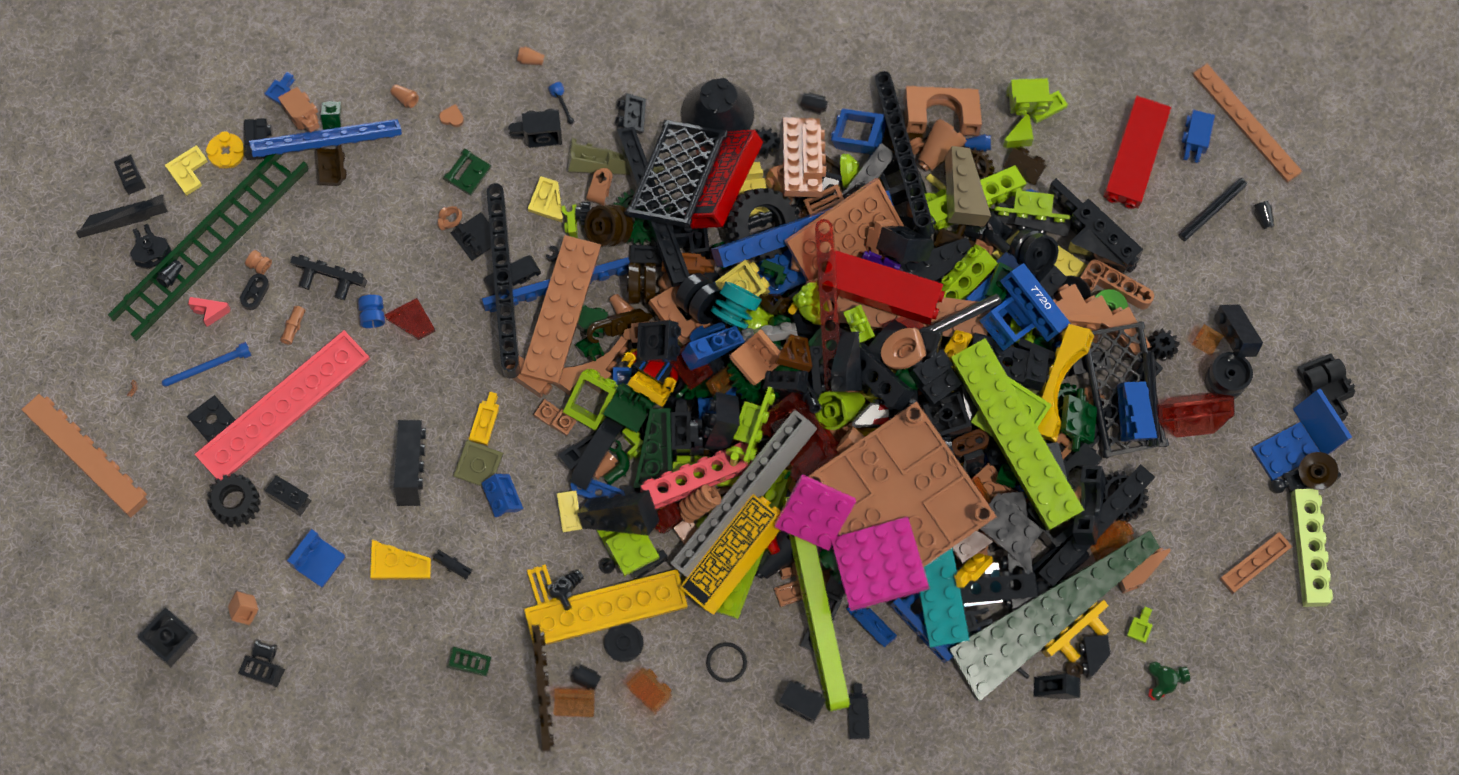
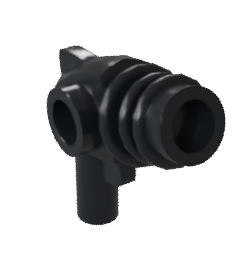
[547,569,584,611]

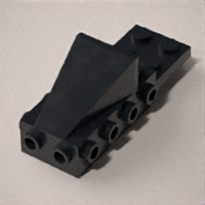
[1048,178,1143,274]

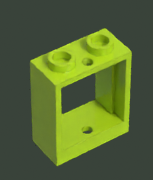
[563,369,618,431]

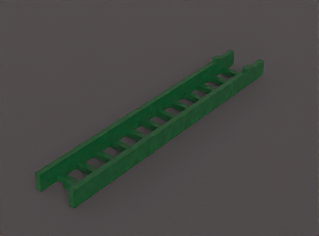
[108,153,309,341]

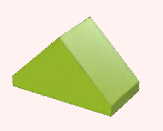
[1003,114,1034,148]

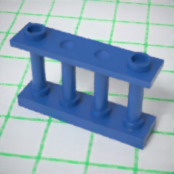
[890,592,981,664]

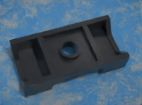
[971,333,1049,391]

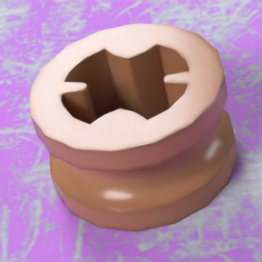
[910,137,925,155]

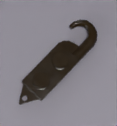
[587,308,654,343]

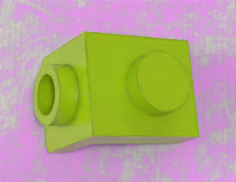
[622,427,643,460]

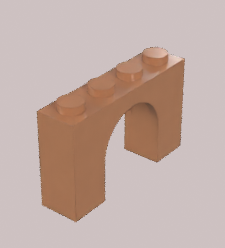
[903,86,982,136]

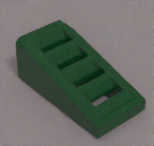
[446,646,491,676]

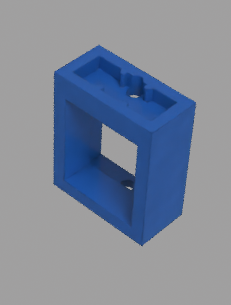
[831,108,887,155]
[980,296,1035,351]

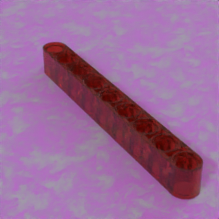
[815,219,841,391]

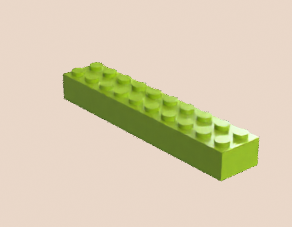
[950,338,1084,531]

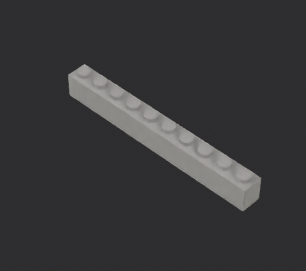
[670,410,817,577]

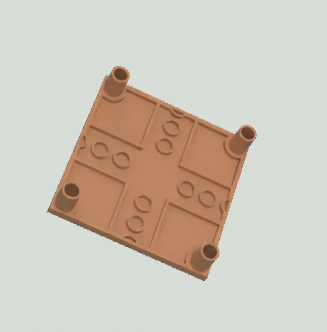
[808,402,997,567]

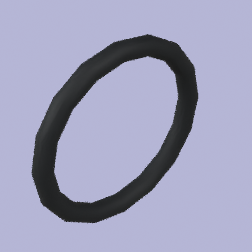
[706,642,747,683]

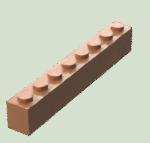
[21,394,148,518]

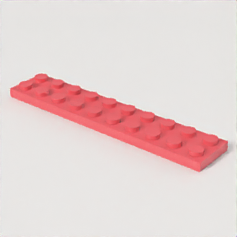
[195,330,370,481]

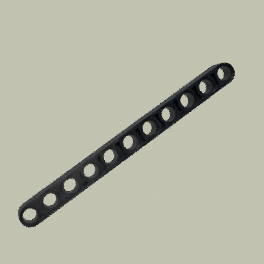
[875,71,935,238]
[487,183,520,379]

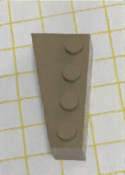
[945,146,991,227]

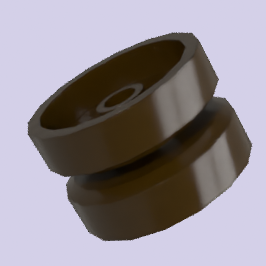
[585,205,633,247]
[627,262,656,304]

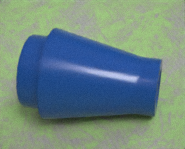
[965,134,991,152]

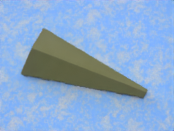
[568,138,664,175]

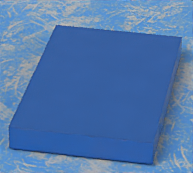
[1293,389,1352,455]

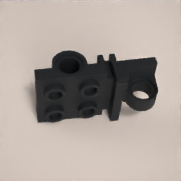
[1297,353,1355,421]

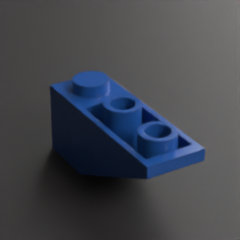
[681,326,745,370]

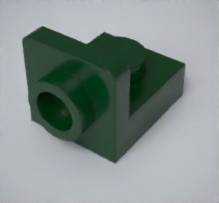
[760,259,787,289]

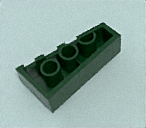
[634,408,673,488]

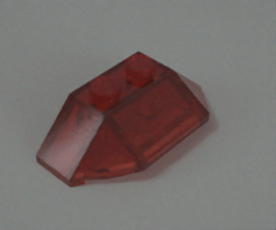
[1158,393,1235,438]

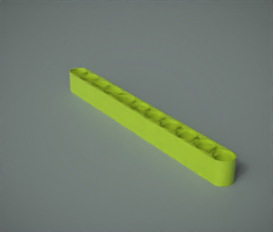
[783,497,849,712]

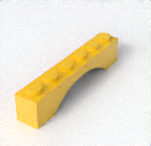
[1037,324,1094,442]

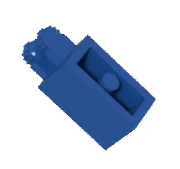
[1181,110,1215,163]

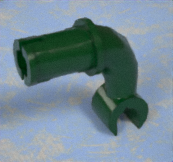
[603,440,630,485]

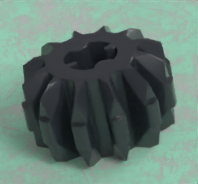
[755,126,781,159]
[1147,329,1180,361]

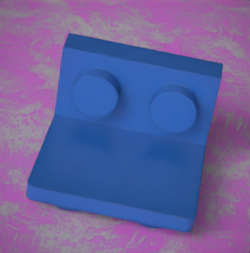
[287,529,345,587]

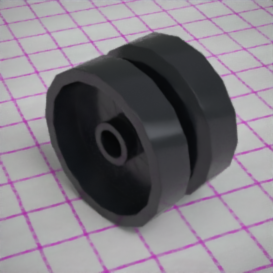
[1009,228,1059,275]
[1205,352,1253,401]

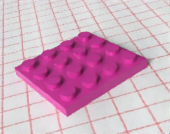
[831,517,929,611]

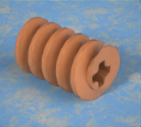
[679,484,722,523]

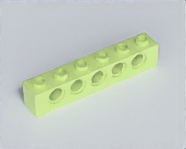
[1291,489,1333,607]

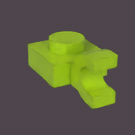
[561,204,578,238]
[1126,607,1153,644]

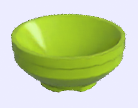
[840,154,860,188]

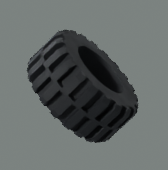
[724,188,799,260]

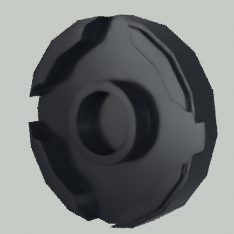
[604,623,644,662]

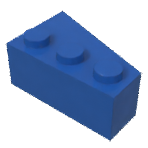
[1117,382,1157,442]

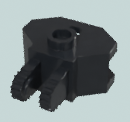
[130,224,172,269]

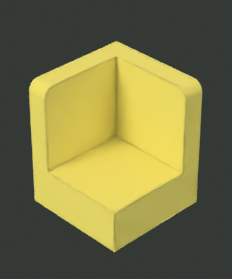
[745,162,763,181]

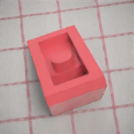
[188,297,230,327]

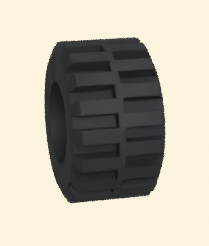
[207,474,261,527]

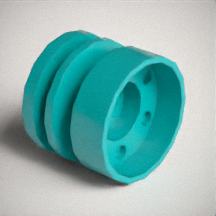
[711,281,762,329]

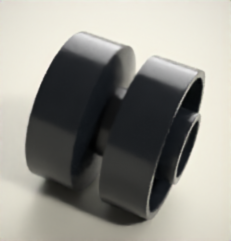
[676,273,727,324]

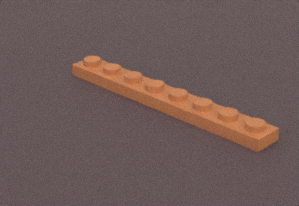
[1193,64,1302,183]

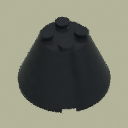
[681,78,754,147]

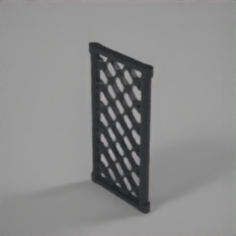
[624,120,728,228]
[1084,321,1169,459]

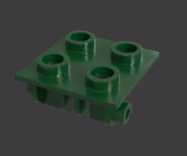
[603,382,655,433]

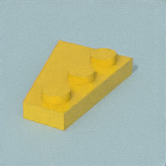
[370,540,431,580]

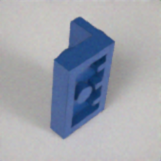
[482,474,523,517]

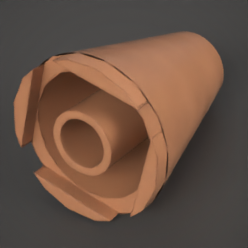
[917,119,966,171]

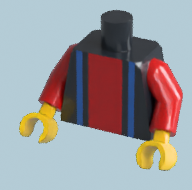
[621,351,678,392]

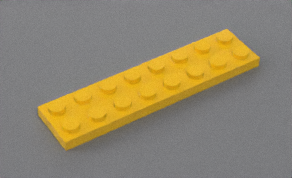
[524,569,688,645]

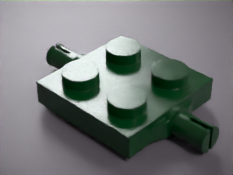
[1061,388,1097,452]

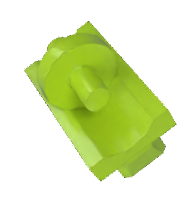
[843,305,875,343]

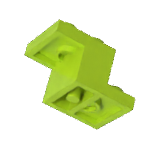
[1006,78,1053,116]
[597,530,659,577]

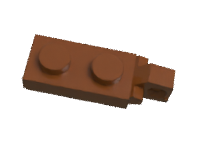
[662,253,715,274]

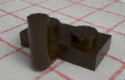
[934,224,976,247]

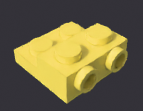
[715,260,770,297]

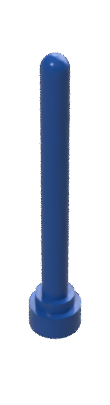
[162,342,252,387]

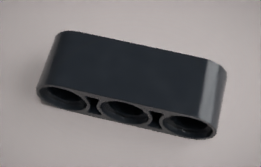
[484,255,541,296]

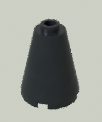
[756,530,795,579]

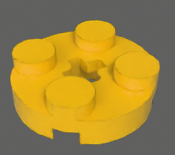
[206,131,244,169]

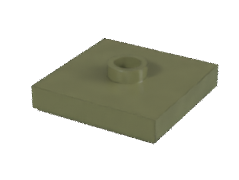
[453,440,504,487]

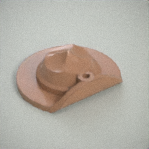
[881,328,926,369]

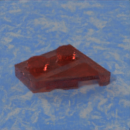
[385,298,435,340]

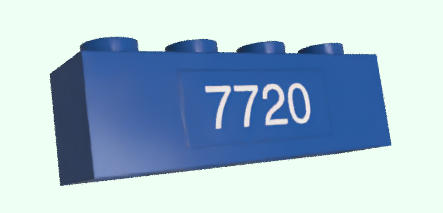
[1000,263,1071,342]

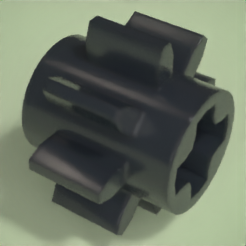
[575,202,592,225]

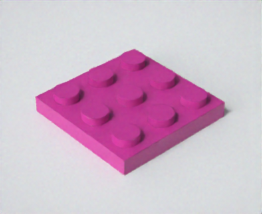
[775,475,856,551]

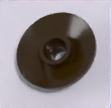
[1299,452,1339,490]

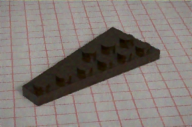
[531,625,554,752]

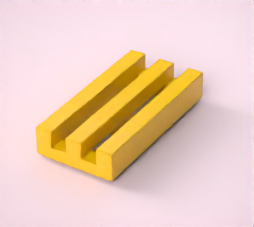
[527,564,557,605]

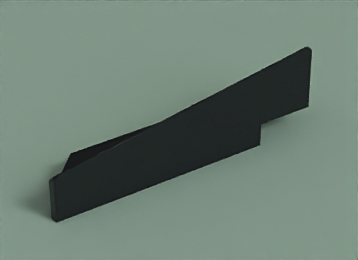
[76,194,168,238]

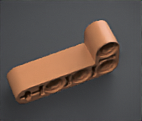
[1080,260,1154,309]

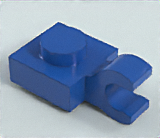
[264,72,295,106]

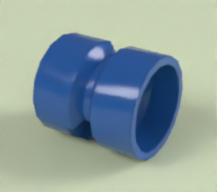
[358,295,385,328]

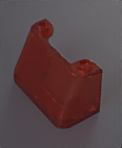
[761,392,840,483]

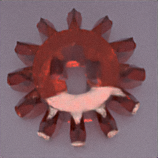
[655,502,683,534]

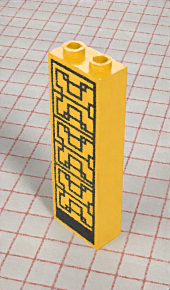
[680,494,781,615]

